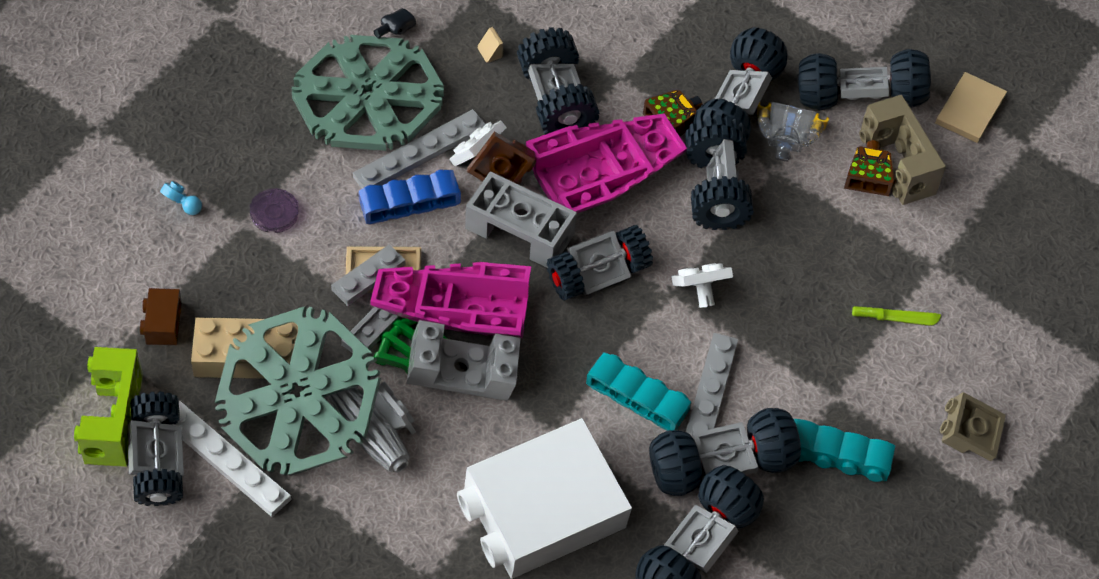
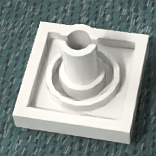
[449,121,507,166]
[671,263,733,308]

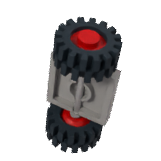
[546,225,653,301]

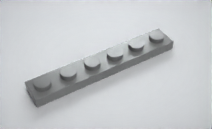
[353,109,486,189]
[686,333,738,436]

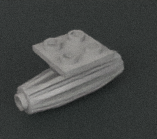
[328,377,416,473]

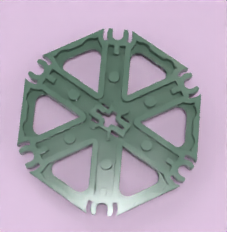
[292,35,444,151]
[215,306,381,476]

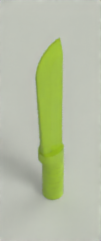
[852,306,941,326]

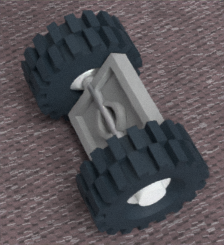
[517,27,600,135]
[685,115,754,230]

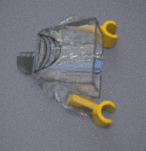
[757,102,829,162]

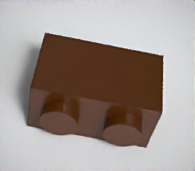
[140,288,182,345]

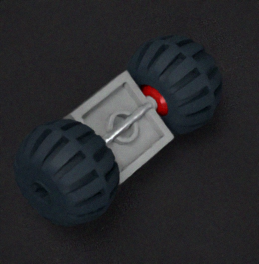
[693,28,788,143]
[798,49,931,111]
[649,408,801,496]
[635,465,764,579]

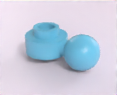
[160,181,202,215]

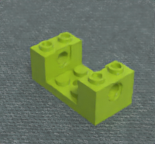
[74,347,143,467]

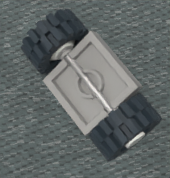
[127,391,184,506]

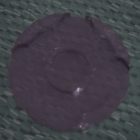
[250,188,299,233]

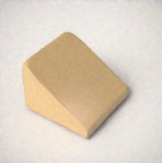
[478,27,503,63]

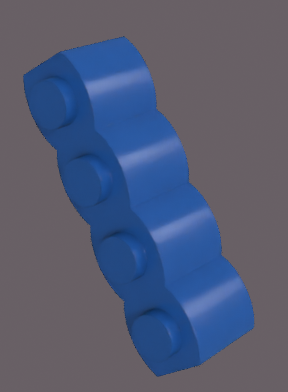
[359,169,461,224]

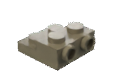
[940,392,1006,461]

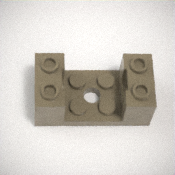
[859,95,946,205]

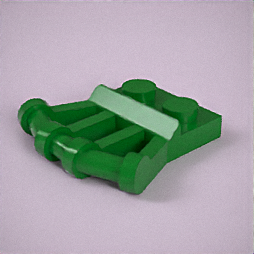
[373,318,447,388]

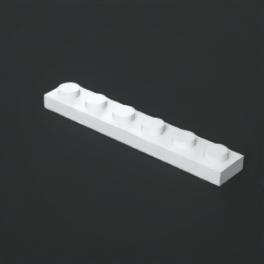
[173,401,291,517]

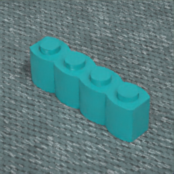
[586,352,691,431]
[794,419,895,482]

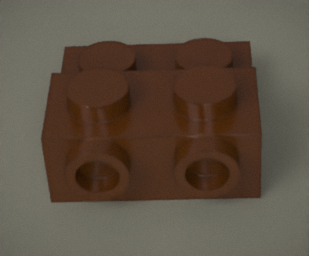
[467,131,536,185]

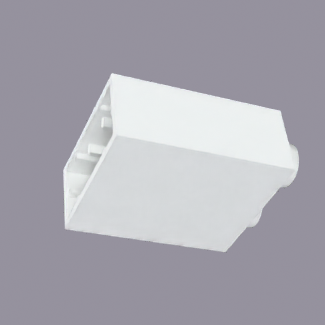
[457,418,632,579]

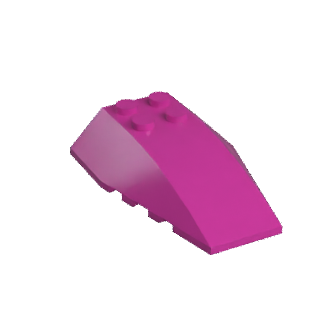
[526,114,687,213]
[370,262,531,338]

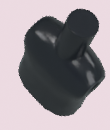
[373,8,416,38]

